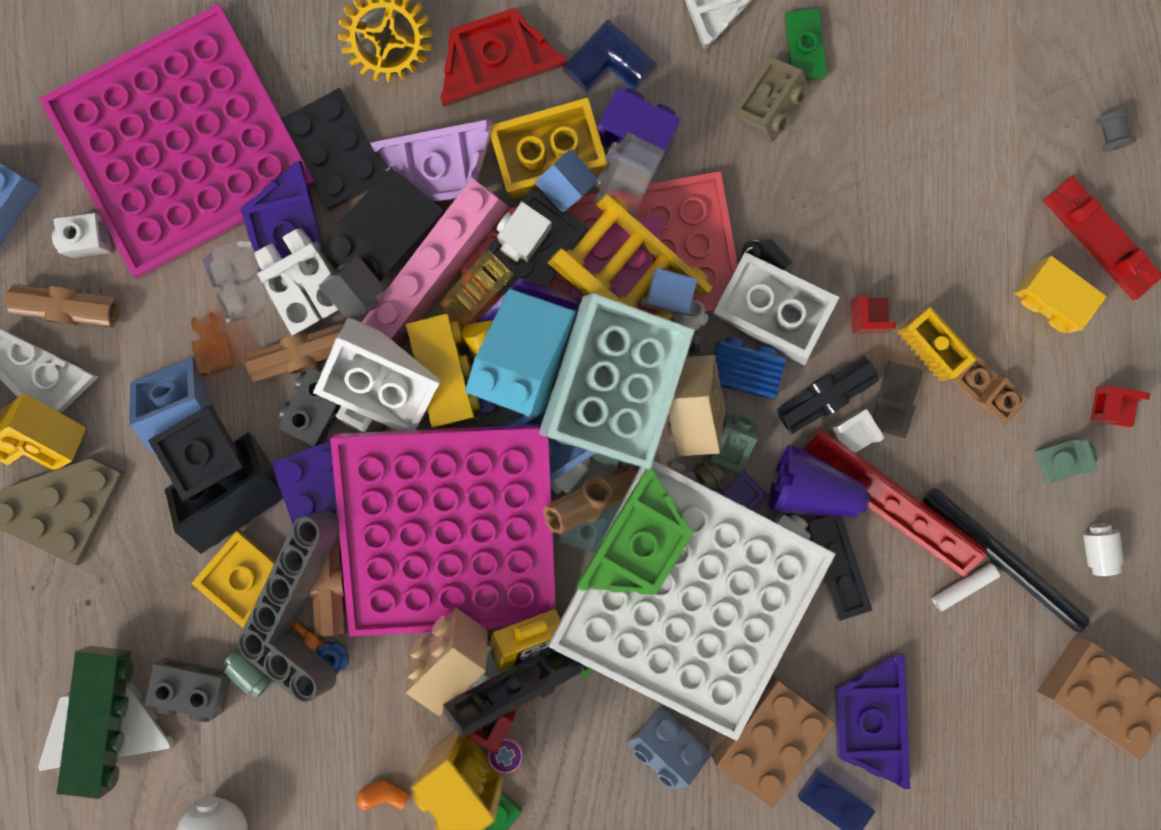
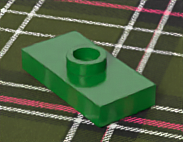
[784,9,827,80]

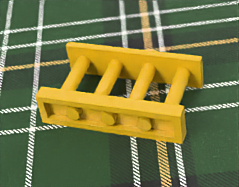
[547,194,713,320]

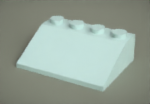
[539,293,694,469]

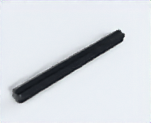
[923,488,1090,632]

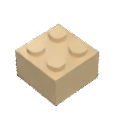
[668,355,726,456]
[406,608,488,716]

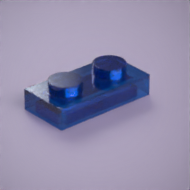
[797,768,876,830]

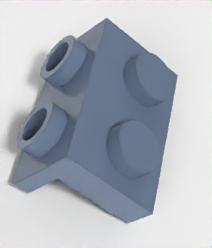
[626,706,712,790]

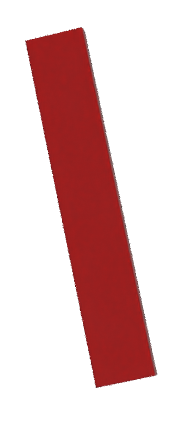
[802,427,987,577]

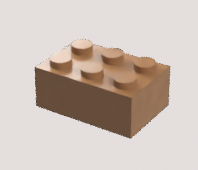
[1037,635,1161,760]
[712,674,835,809]

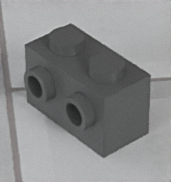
[277,367,341,447]
[144,658,230,722]

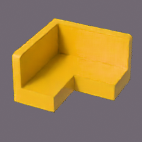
[0,393,86,471]

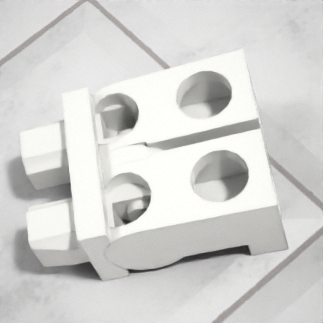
[254,228,338,335]

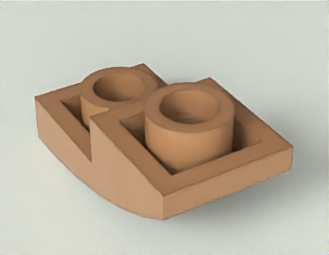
[950,353,1028,425]

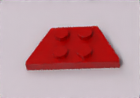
[440,8,566,107]

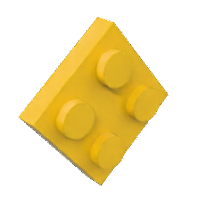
[191,530,275,628]

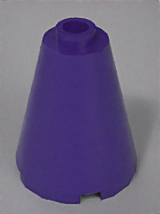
[769,445,870,517]

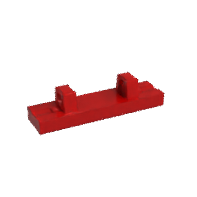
[1042,175,1161,300]

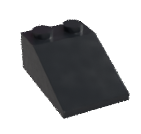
[320,167,445,291]

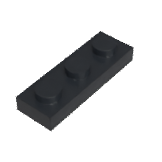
[806,515,873,621]

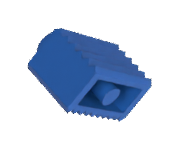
[713,337,786,399]

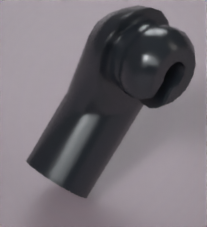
[742,239,793,270]

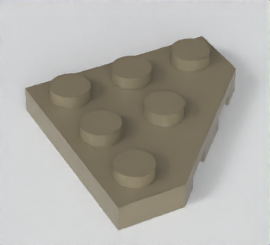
[0,458,125,565]

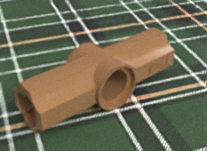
[5,284,120,328]
[245,323,344,383]
[543,466,637,535]
[309,534,347,636]

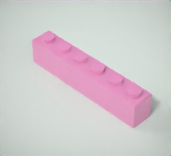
[361,178,509,347]

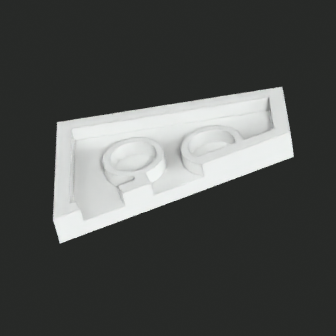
[0,328,99,413]

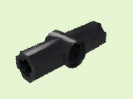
[776,355,880,434]

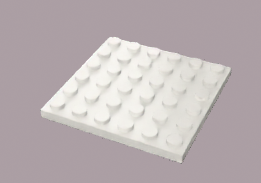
[549,460,835,741]

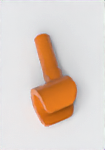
[292,621,324,652]

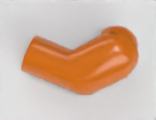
[356,780,410,810]

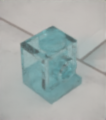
[559,517,609,552]

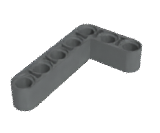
[238,510,339,703]

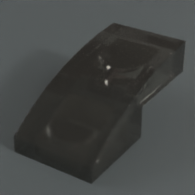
[873,360,924,438]

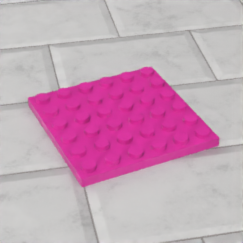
[39,3,315,279]
[330,424,556,637]

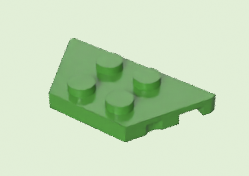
[576,468,693,595]

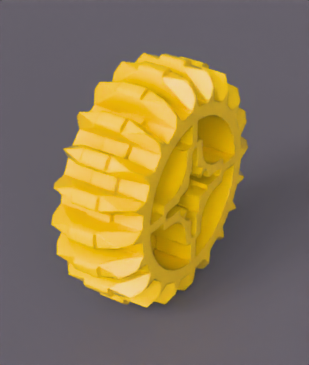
[338,0,432,82]

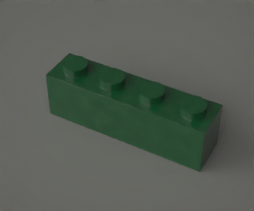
[56,646,133,799]

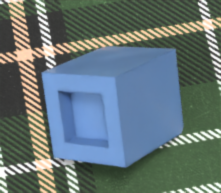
[535,149,598,213]
[640,269,697,316]

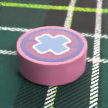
[488,736,523,774]

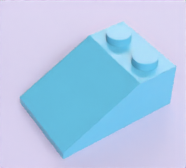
[465,289,576,416]

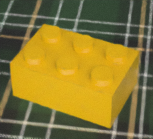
[490,97,607,201]
[406,314,481,429]

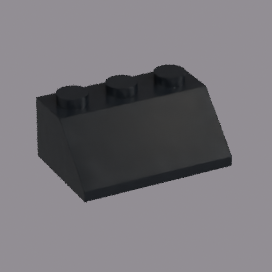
[164,432,283,554]

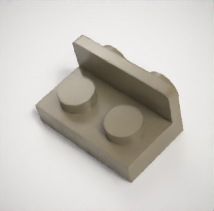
[732,56,809,142]

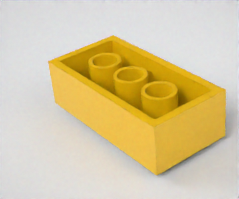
[411,730,504,830]

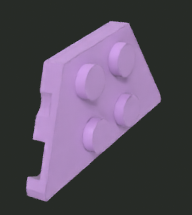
[371,120,493,202]

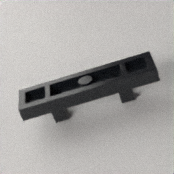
[443,648,582,738]

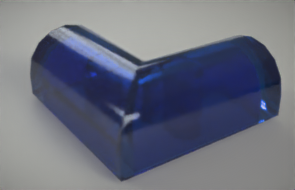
[562,19,657,93]

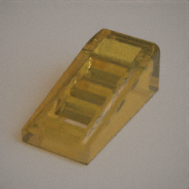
[440,250,514,326]

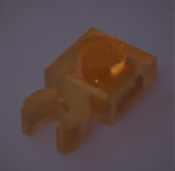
[191,312,236,377]

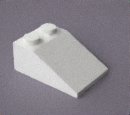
[713,252,839,365]
[313,317,440,431]

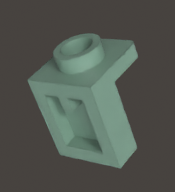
[709,414,758,474]
[1035,438,1098,483]

